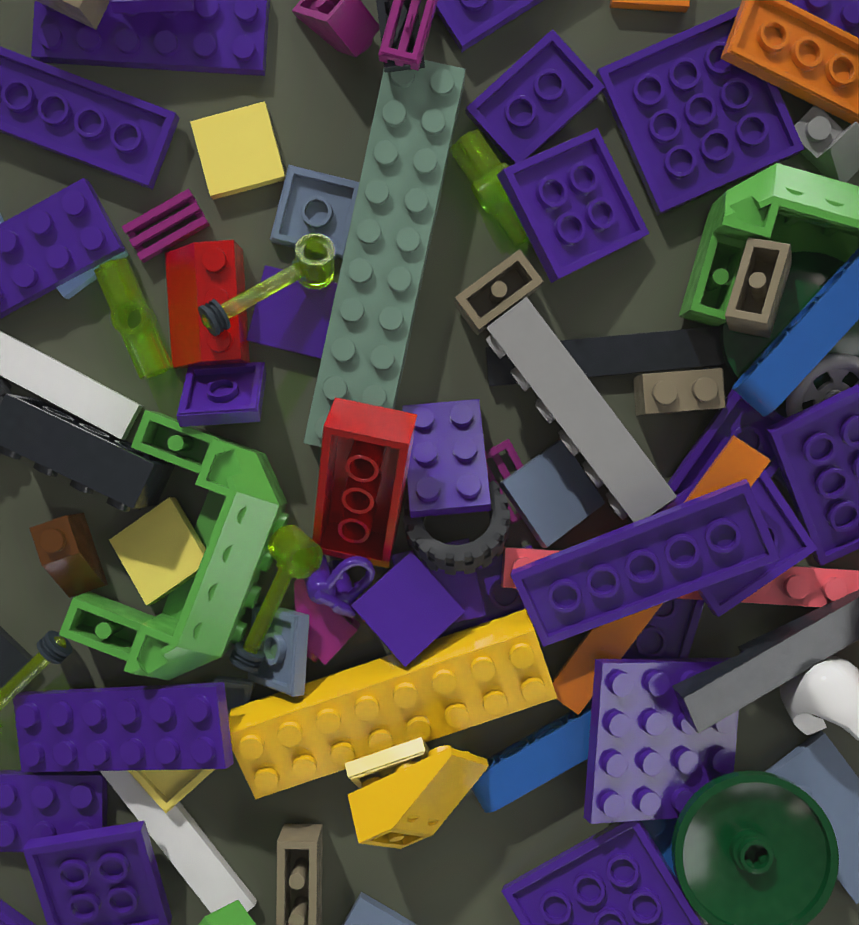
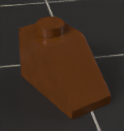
[29,513,108,598]

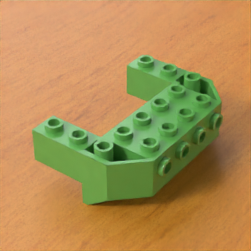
[679,163,859,326]
[59,410,290,680]

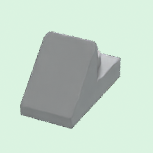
[794,106,859,182]

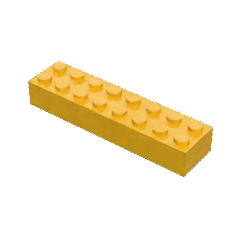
[229,609,557,800]

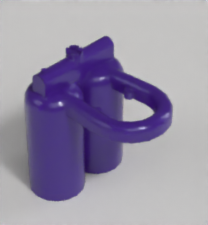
[299,550,375,618]

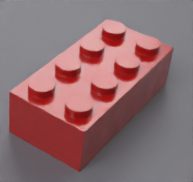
[311,397,418,568]

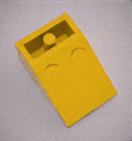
[348,745,489,849]

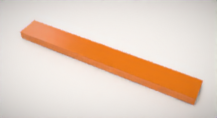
[552,435,770,715]

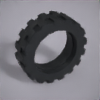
[403,480,510,575]

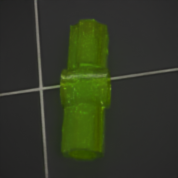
[450,129,529,247]
[94,258,174,380]

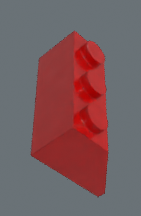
[165,240,250,369]

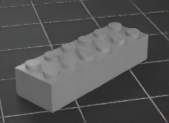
[486,297,677,522]

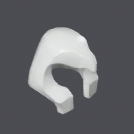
[780,655,859,741]

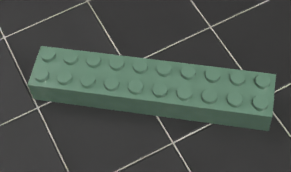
[303,60,466,447]

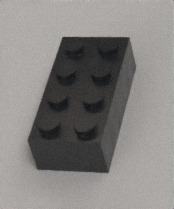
[0,393,175,512]

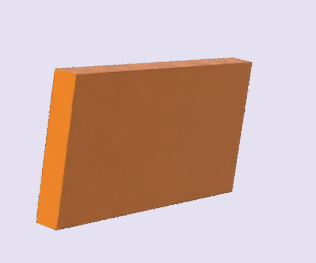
[720,0,859,124]

